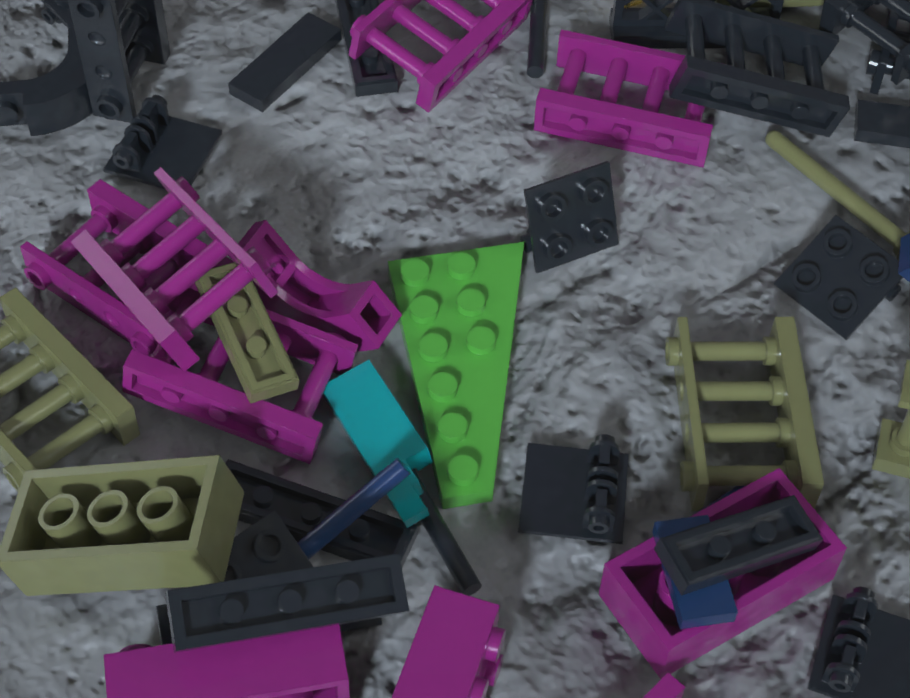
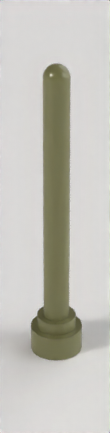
[765,130,910,261]

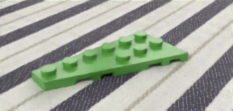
[388,241,525,509]

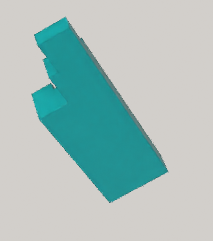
[323,359,433,528]

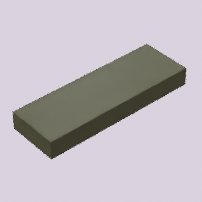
[195,262,300,404]

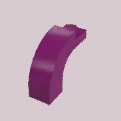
[238,220,402,352]

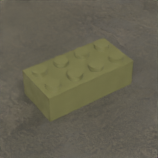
[0,455,244,596]

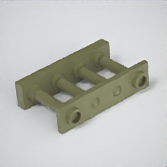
[0,287,140,492]
[665,317,824,511]

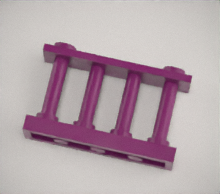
[349,0,533,113]
[534,29,727,168]
[71,167,278,372]
[20,179,234,365]
[122,273,358,464]

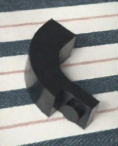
[0,28,93,136]

